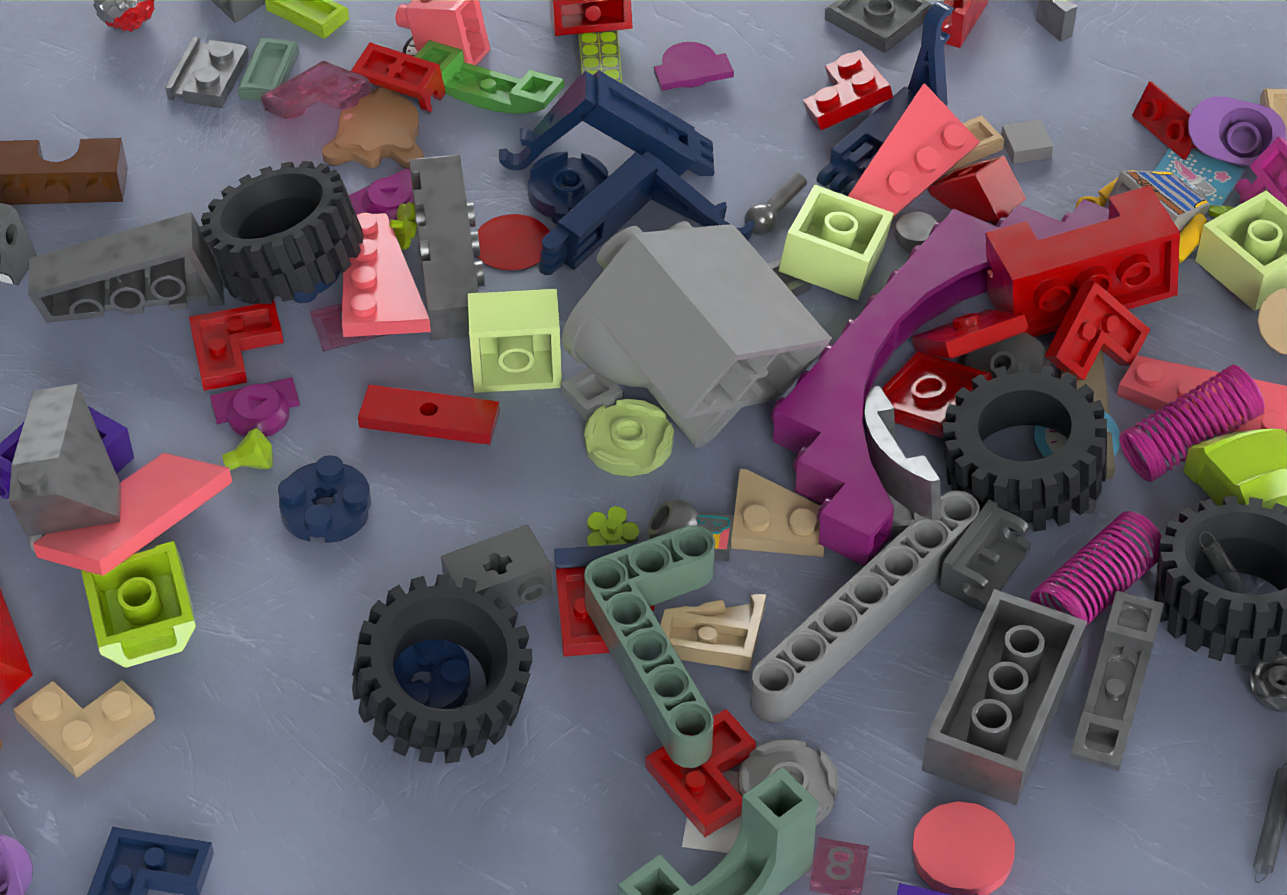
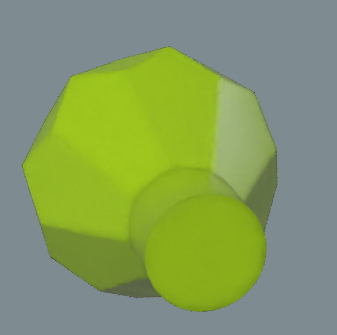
[222,428,273,471]

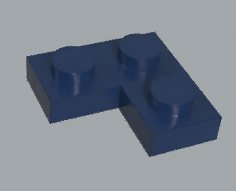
[87,827,214,895]

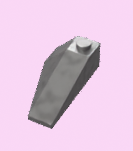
[9,384,121,537]

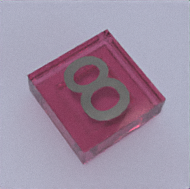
[810,837,869,895]

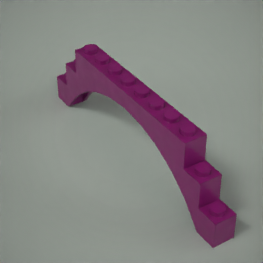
[771,199,1109,566]

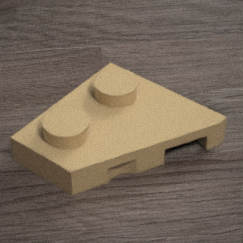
[731,469,825,557]
[660,594,766,671]

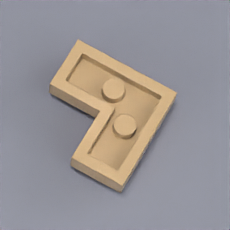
[13,680,155,779]

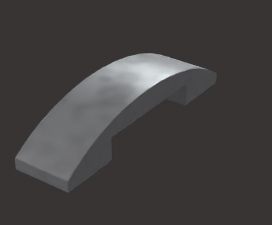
[865,386,941,521]
[1070,591,1164,771]

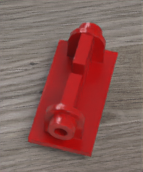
[1132,81,1197,160]

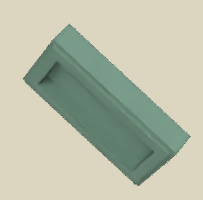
[238,37,300,104]

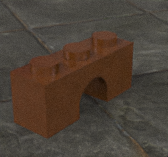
[0,138,128,205]

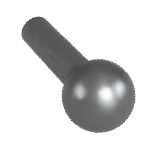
[744,172,807,234]

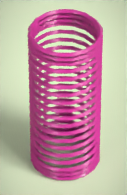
[1119,364,1265,482]
[1030,511,1162,626]

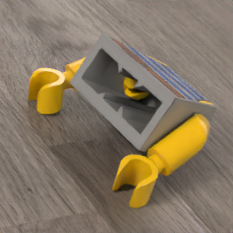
[1075,170,1210,263]

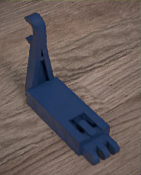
[817,1,954,196]
[499,70,715,176]
[538,151,755,275]

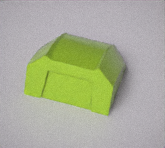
[1183,428,1287,510]
[81,541,196,668]

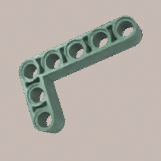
[584,525,715,768]

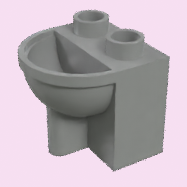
[562,222,832,448]

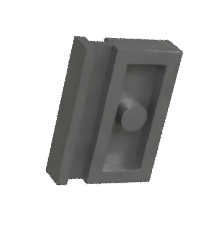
[165,37,249,108]

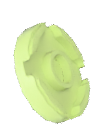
[584,399,674,477]

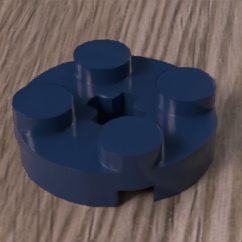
[527,152,608,225]
[278,455,371,543]
[393,640,471,709]

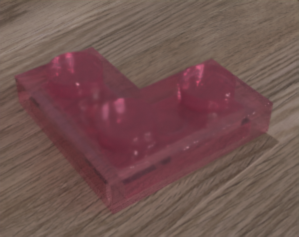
[261,60,373,120]

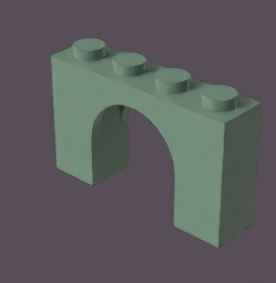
[618,767,818,895]

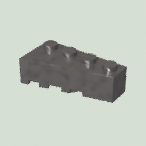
[409,154,487,341]
[28,212,225,323]

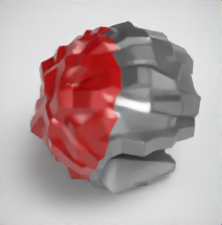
[93,0,155,32]

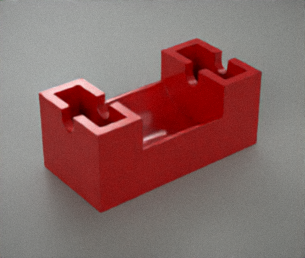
[985,185,1180,337]

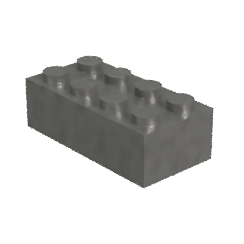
[921,589,1087,806]

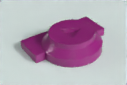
[654,42,734,91]
[349,167,414,221]
[210,377,300,437]

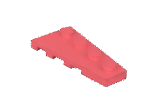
[848,83,980,218]
[342,213,431,337]
[1117,355,1287,436]

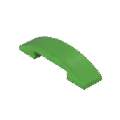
[414,40,565,114]

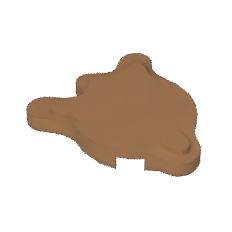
[322,87,424,169]

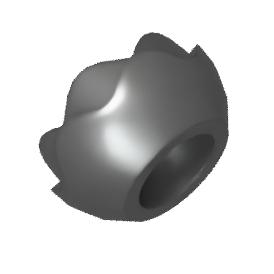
[648,499,699,539]
[1250,654,1287,712]

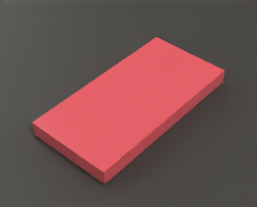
[32,453,233,576]

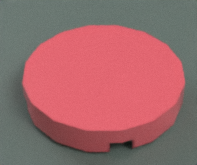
[912,801,1015,895]

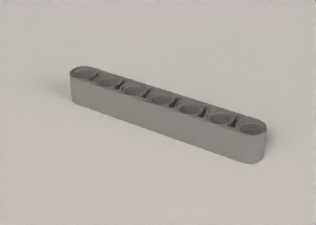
[751,491,980,723]

